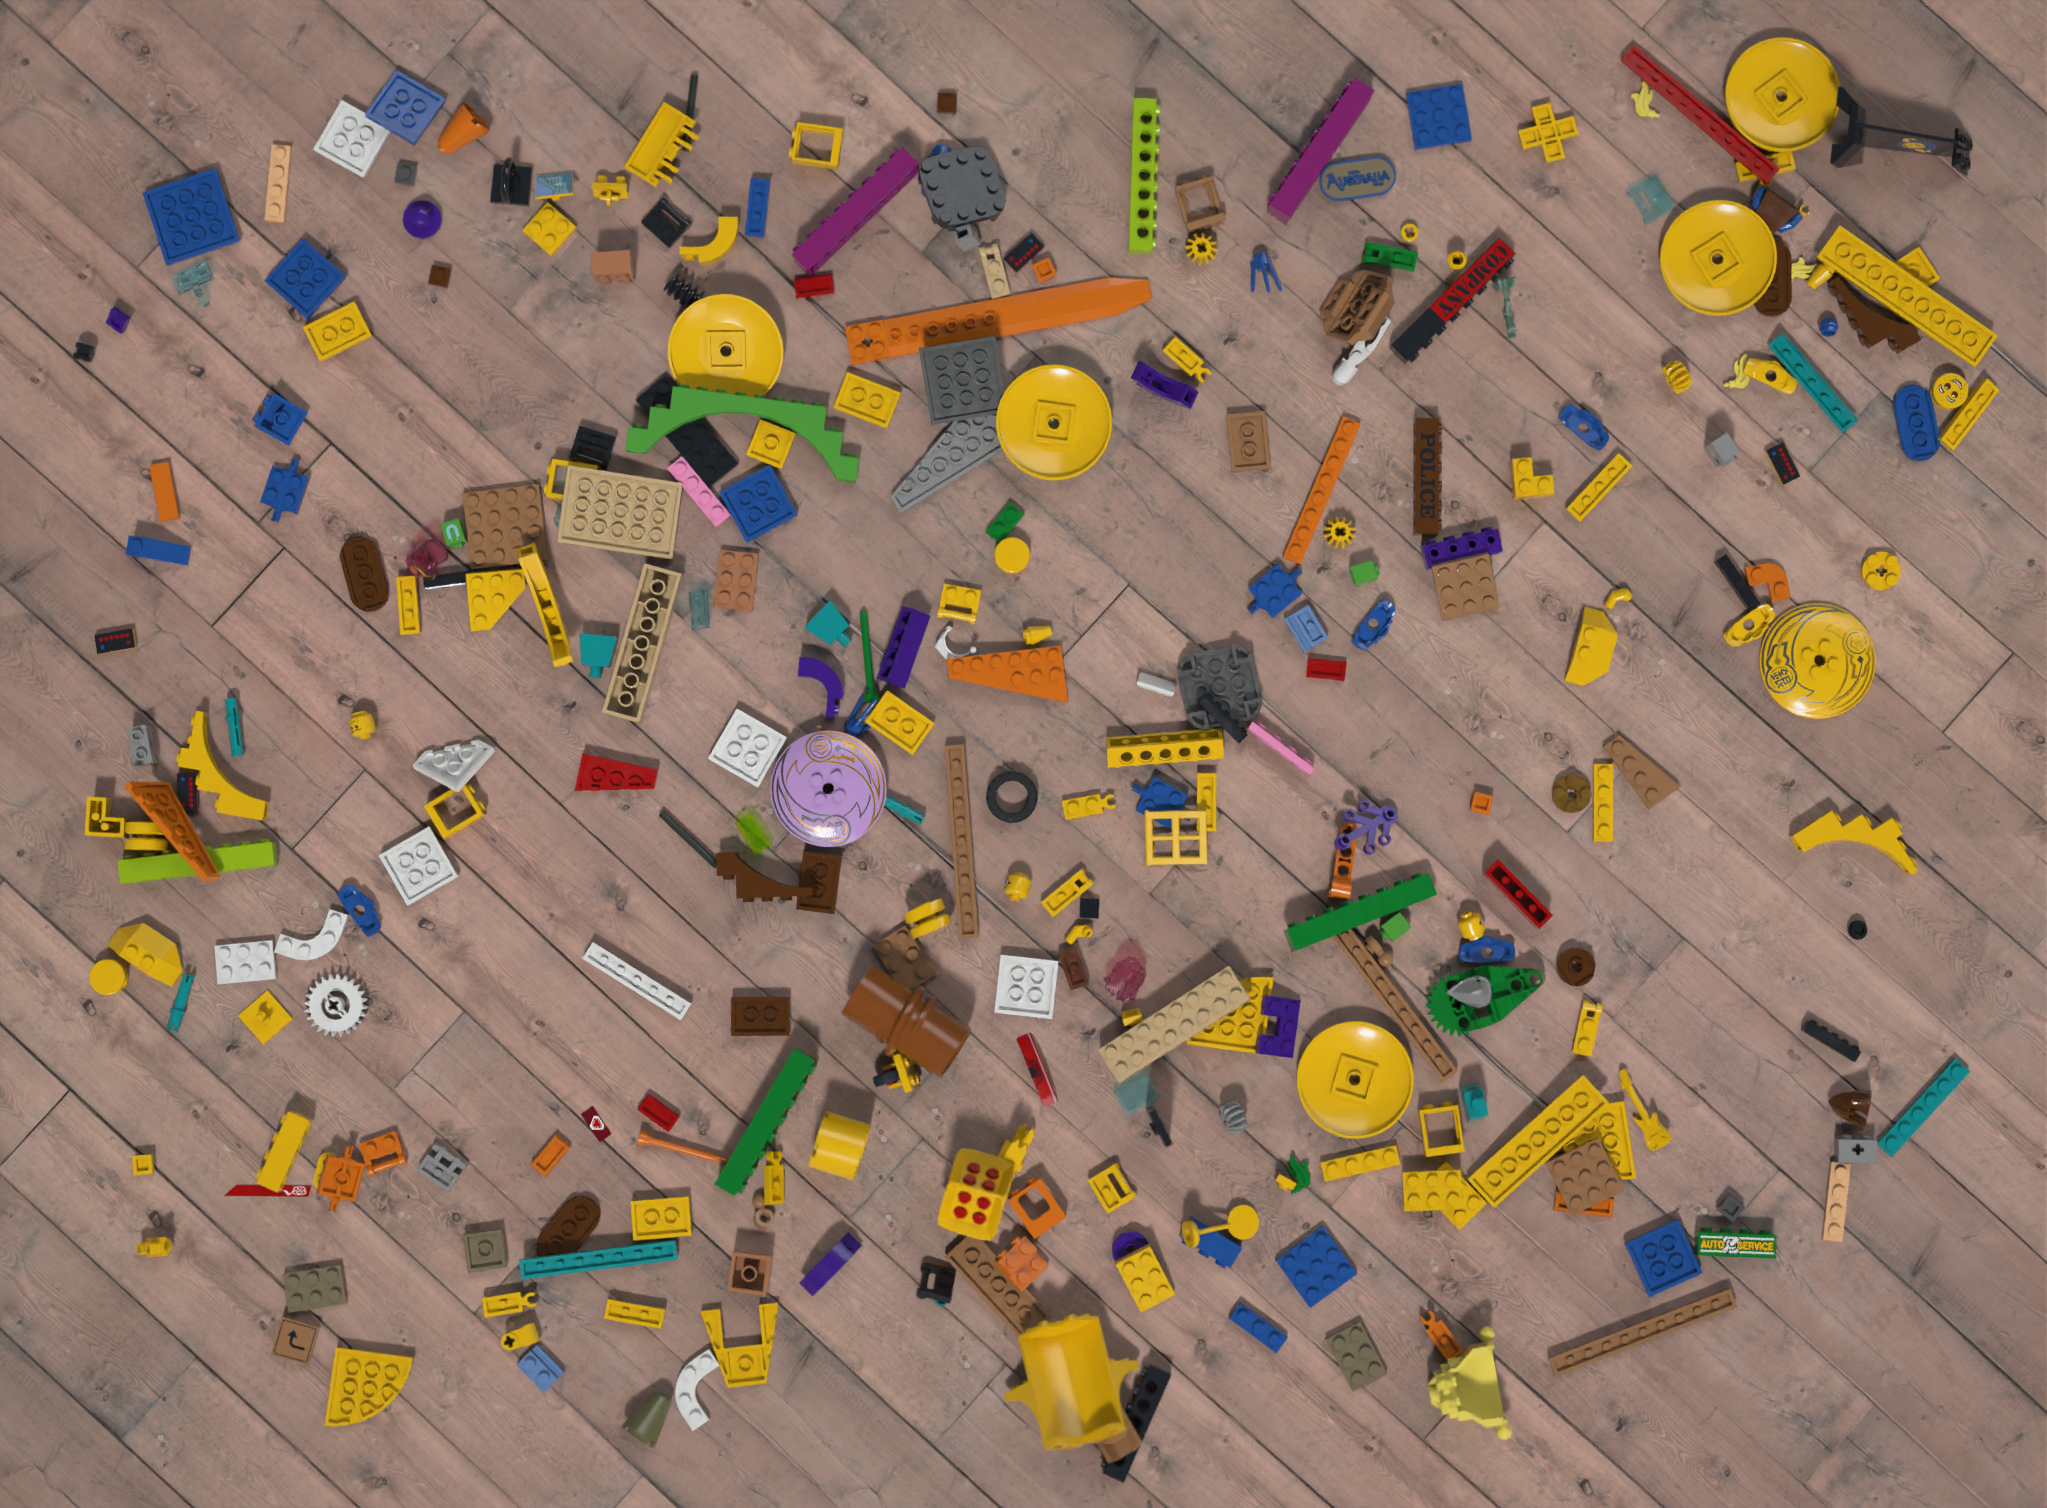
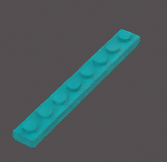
[519,1239,678,1280]

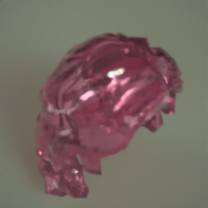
[1103,956,1146,1002]

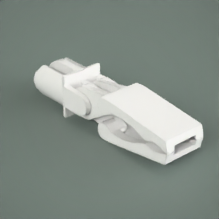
[1332,317,1391,385]

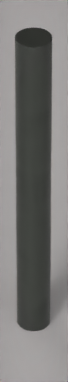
[682,75,698,152]
[659,811,717,869]

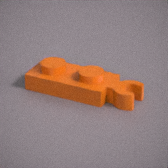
[1419,1310,1464,1360]

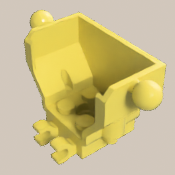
[1428,1326,1512,1440]

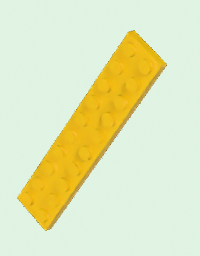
[1816,225,1998,368]

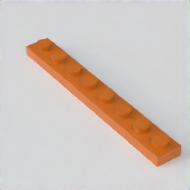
[1282,416,1360,565]

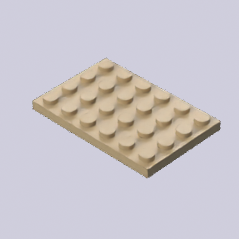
[557,465,683,560]

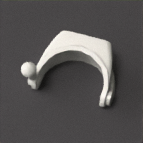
[934,626,976,660]

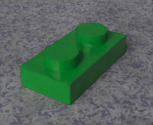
[986,502,1025,543]

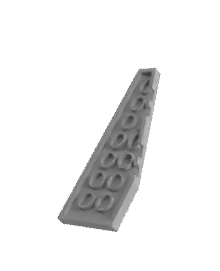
[891,389,1005,514]

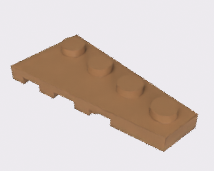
[1603,735,1681,809]

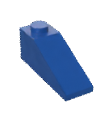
[126,535,191,566]

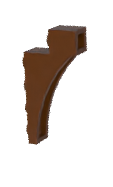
[1828,277,1922,354]
[716,852,817,902]

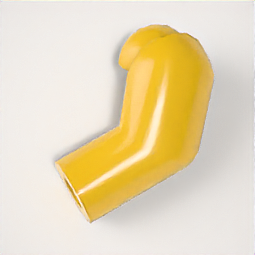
[1064,925,1093,945]

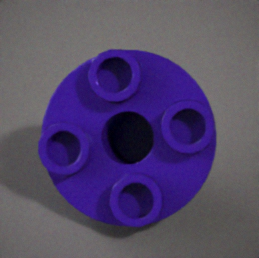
[403,200,442,240]

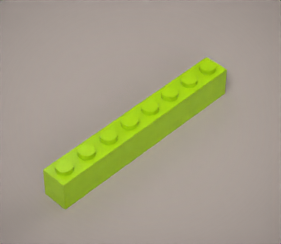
[117,839,278,884]

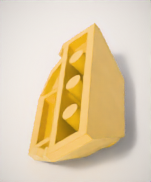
[1564,607,1618,686]
[108,923,183,987]

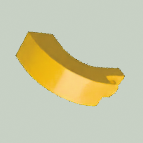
[679,217,739,266]

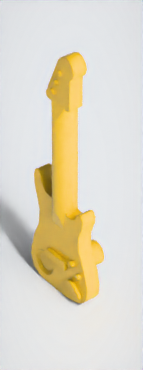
[1619,1069,1672,1151]

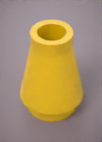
[1447,251,1467,270]
[1806,263,1835,290]
[1022,625,1052,645]

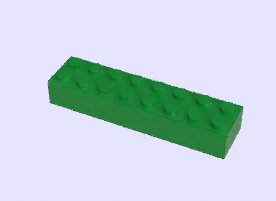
[714,1047,817,1196]

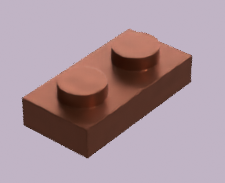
[1058,948,1089,990]

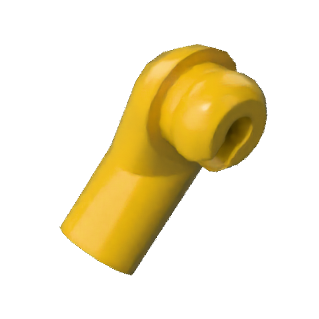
[1604,588,1632,610]

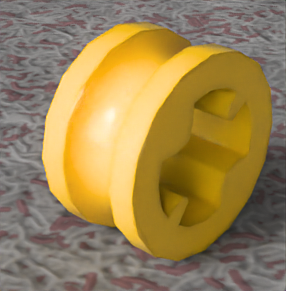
[1401,224,1418,242]

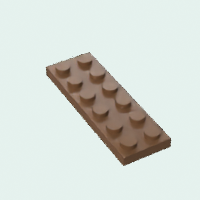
[945,1236,1052,1337]

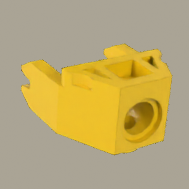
[997,1123,1035,1174]

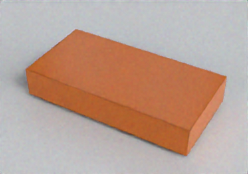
[530,1135,571,1177]

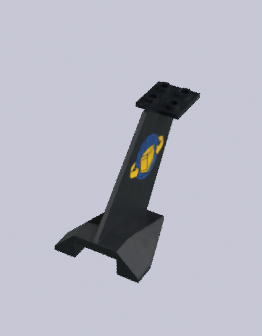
[1830,87,1973,176]

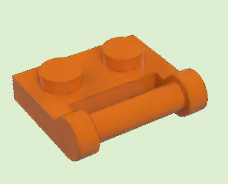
[359,1130,407,1177]

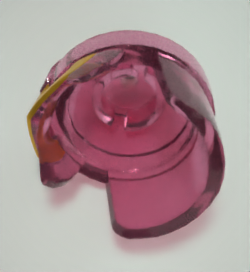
[405,539,448,577]

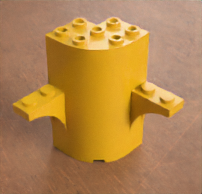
[1004,1314,1140,1450]

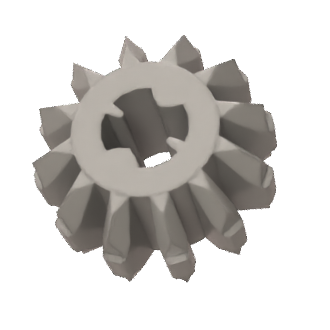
[1219,1101,1247,1135]

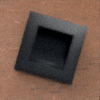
[1079,898,1099,919]

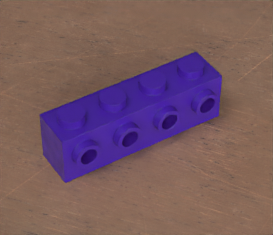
[1420,527,1503,570]
[876,606,930,689]

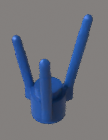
[1250,253,1283,292]
[844,694,877,737]

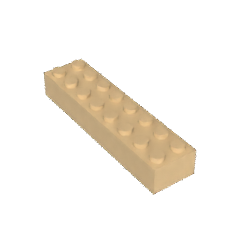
[602,563,684,724]
[1098,966,1252,1083]

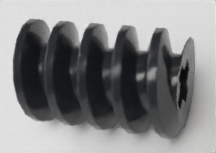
[663,273,705,308]

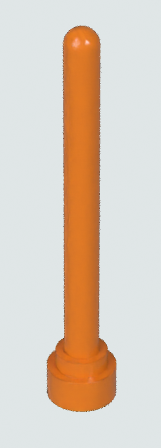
[637,1130,729,1165]

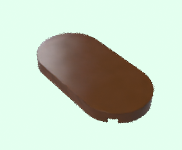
[1754,240,1792,317]
[340,536,389,612]
[537,1196,601,1256]

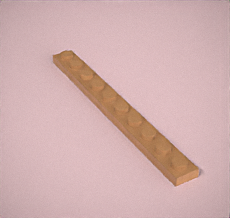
[945,744,979,939]
[1332,929,1458,1083]
[1548,1288,1737,1377]

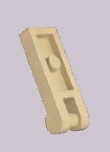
[978,243,1011,299]

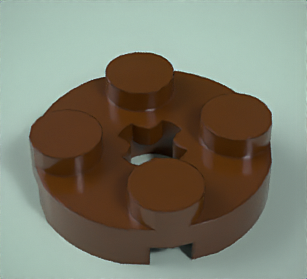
[1556,948,1596,986]

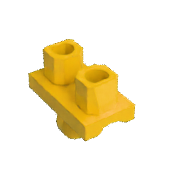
[592,175,629,206]
[136,1237,172,1257]

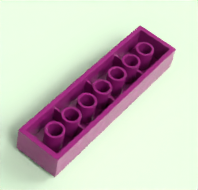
[1267,77,1375,225]
[792,147,920,277]

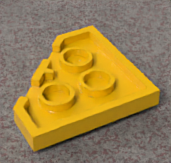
[465,568,525,632]

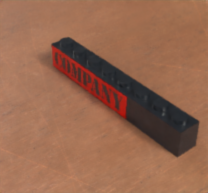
[1389,237,1516,364]

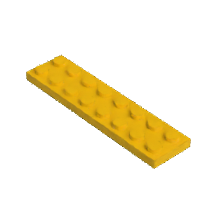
[1467,1074,1610,1208]

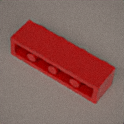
[1482,859,1553,929]

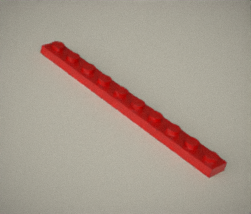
[1621,45,1780,185]

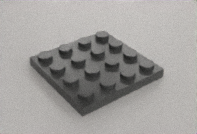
[919,335,1004,425]

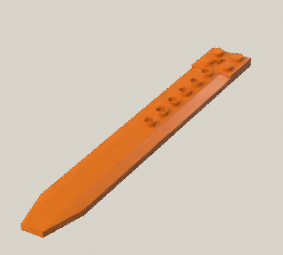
[845,278,1152,365]

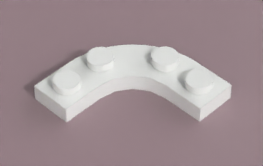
[274,909,349,960]
[675,1348,719,1431]

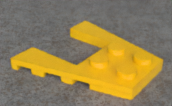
[701,1303,779,1388]

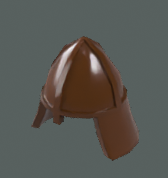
[1828,1090,1872,1130]

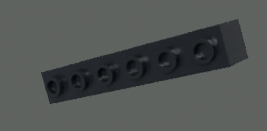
[1100,1363,1172,1483]

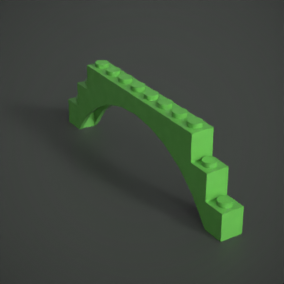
[625,384,859,483]

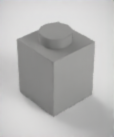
[952,224,981,252]

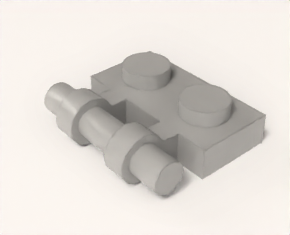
[416,1143,468,1192]

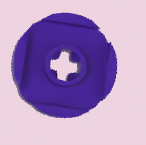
[1112,1231,1149,1261]

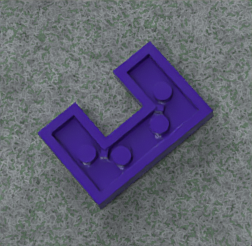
[1255,995,1301,1058]

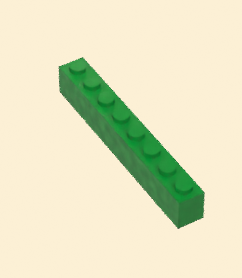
[1283,872,1437,952]

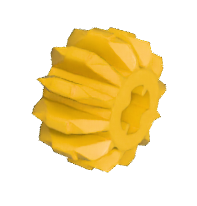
[1185,233,1218,266]
[1662,360,1692,394]
[1323,516,1356,549]

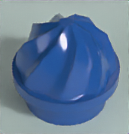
[1819,317,1839,337]

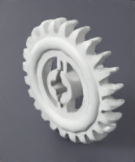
[304,973,368,1037]

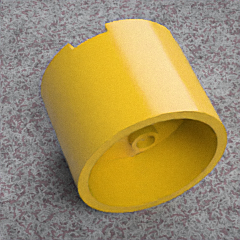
[808,1111,871,1181]

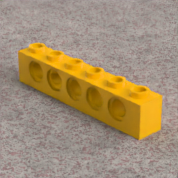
[1106,728,1224,768]

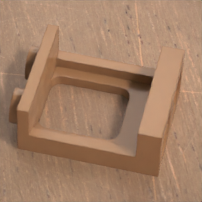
[1175,175,1226,234]

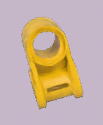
[501,1322,541,1351]

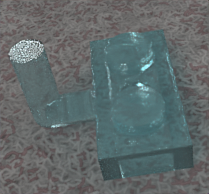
[171,261,214,307]

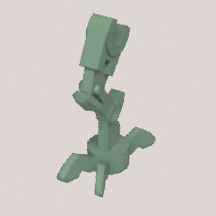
[1492,277,1517,339]

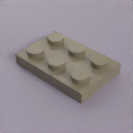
[283,1264,348,1313]
[1325,1321,1387,1392]

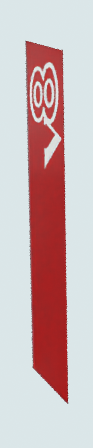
[224,1185,311,1197]

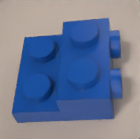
[252,393,308,446]

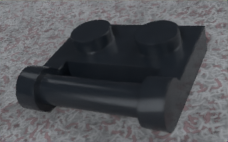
[641,197,692,249]
[569,426,617,470]
[916,1262,956,1304]

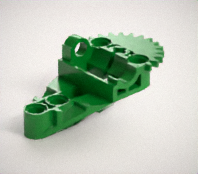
[1426,965,1546,1037]

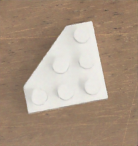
[413,740,495,792]

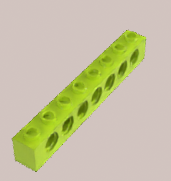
[1128,98,1160,254]

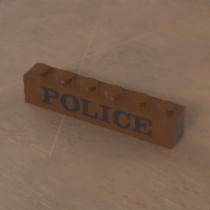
[1413,418,1442,536]

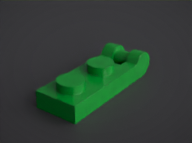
[1361,242,1418,272]

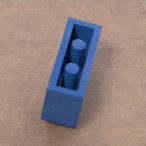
[1180,1216,1242,1269]

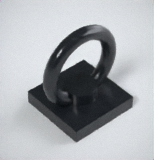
[490,157,533,207]

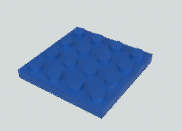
[143,168,241,266]

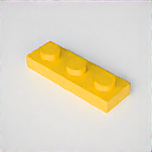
[1734,152,1796,183]
[396,576,421,635]
[1197,773,1217,832]
[604,1299,666,1329]

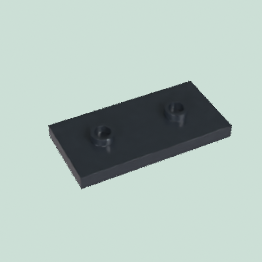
[1146,1106,1173,1148]

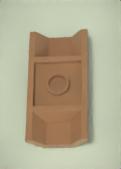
[1097,1404,1142,1463]

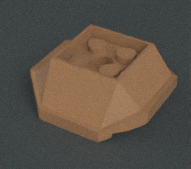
[1319,270,1395,345]

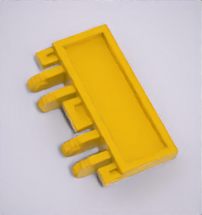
[624,102,699,187]

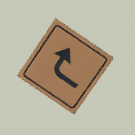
[271,1317,320,1365]

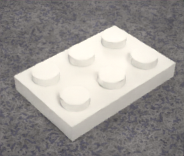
[214,940,277,984]

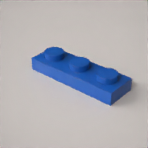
[745,178,770,238]
[1229,1302,1288,1353]

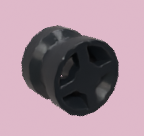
[72,342,95,363]

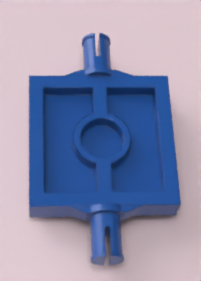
[260,458,310,523]
[1247,564,1302,618]
[1131,776,1190,829]

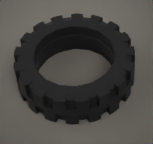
[986,771,1038,823]

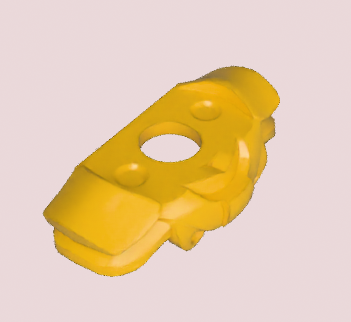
[1743,358,1797,394]
[1723,603,1775,647]

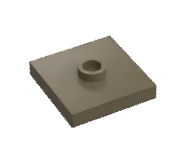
[463,1228,508,1273]

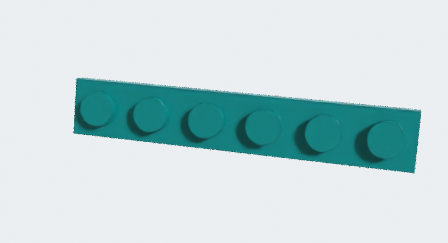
[1767,332,1859,433]
[1878,1058,1970,1157]

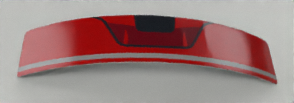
[1017,1033,1058,1107]

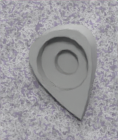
[1446,975,1492,1008]

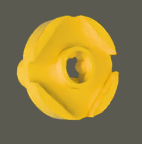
[1861,552,1901,591]

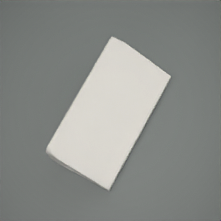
[1136,672,1176,697]

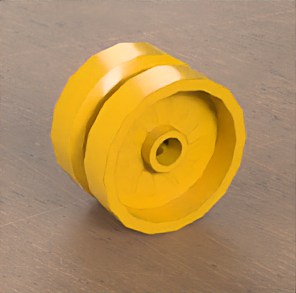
[124,821,168,851]
[903,898,952,940]

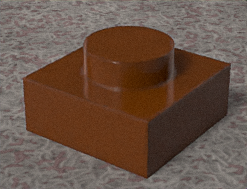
[937,93,957,114]
[428,265,452,288]

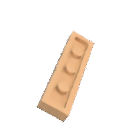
[264,145,292,223]
[1821,1162,1851,1242]

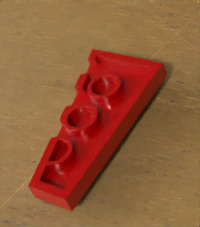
[575,753,659,791]

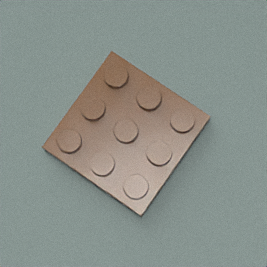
[1431,552,1499,621]
[1545,1137,1625,1216]

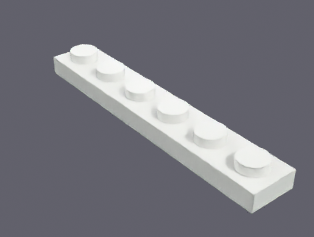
[582,942,692,1020]

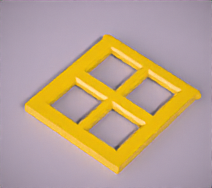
[1144,809,1207,866]

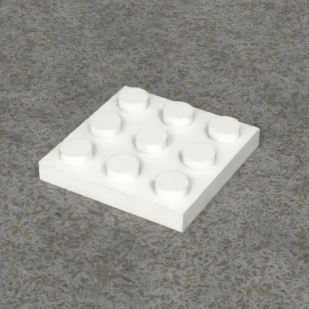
[313,100,391,179]
[708,709,787,788]
[379,826,459,906]
[994,955,1059,1019]

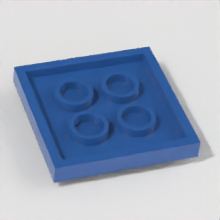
[365,70,446,146]
[1405,84,1472,150]
[264,238,347,320]
[719,465,798,543]
[1624,1219,1702,1297]
[1276,1226,1357,1308]

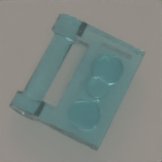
[1626,174,1676,225]

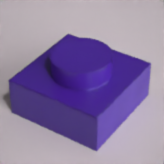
[106,307,130,334]

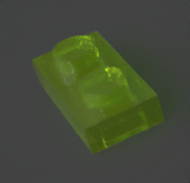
[735,813,772,856]

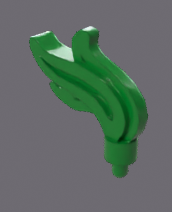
[1287,1154,1311,1195]

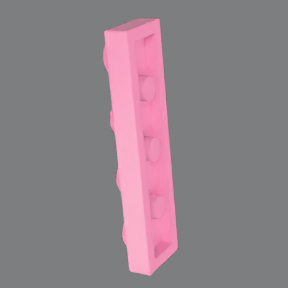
[667,456,731,528]
[1247,722,1314,776]

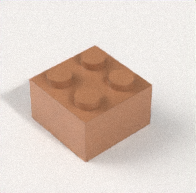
[591,250,635,285]
[727,1250,773,1296]

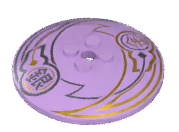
[770,731,887,847]

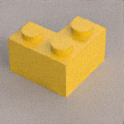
[1509,457,1554,500]
[85,797,130,838]

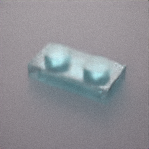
[689,590,710,630]

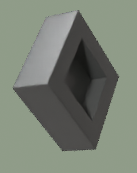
[394,163,418,186]
[1716,1195,1745,1222]

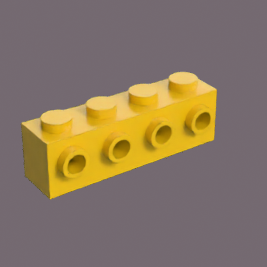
[256,1110,313,1193]

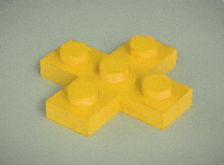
[1517,103,1579,164]

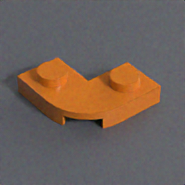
[1744,563,1791,602]

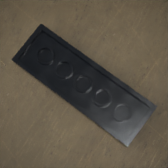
[635,376,739,489]

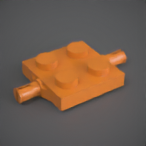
[316,1145,365,1212]

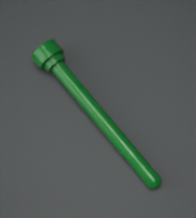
[860,610,879,703]

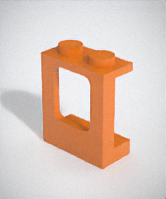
[1008,1177,1067,1239]

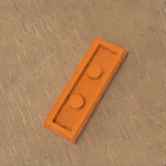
[149,462,180,522]
[1553,1191,1614,1217]

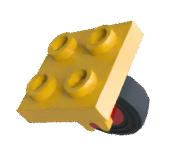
[873,1053,921,1093]

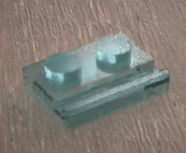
[1113,1072,1161,1117]

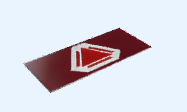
[581,1106,611,1142]

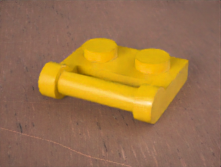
[937,584,981,625]
[1087,1162,1137,1214]

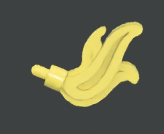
[1631,82,1660,118]
[1792,257,1817,281]
[1723,354,1750,389]

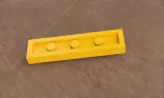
[1937,378,2000,451]
[1565,453,1632,523]
[1593,764,1613,842]
[1320,1145,1401,1182]

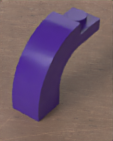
[1131,361,1199,409]
[798,657,844,719]
[799,1232,862,1296]

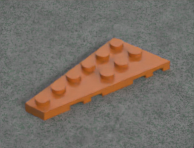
[946,646,1068,703]
[124,781,221,881]

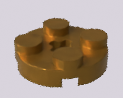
[1552,774,1592,813]

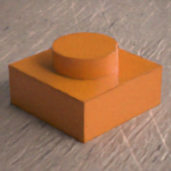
[1032,257,1057,284]
[1469,792,1494,815]

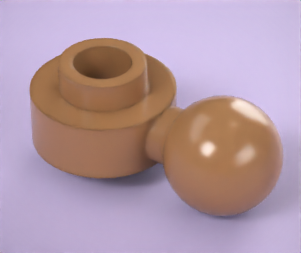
[1364,935,1393,967]
[752,1193,774,1229]

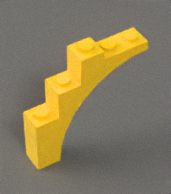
[516,543,573,667]
[176,711,270,821]
[1789,811,1918,876]

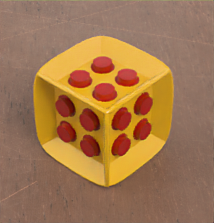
[938,1148,1015,1240]

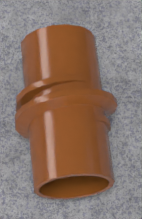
[842,966,972,1078]

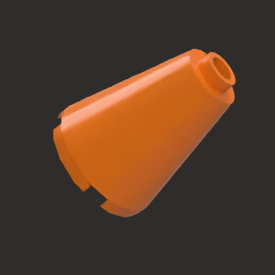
[437,102,490,155]

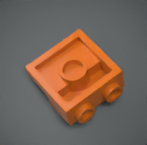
[994,1235,1049,1293]

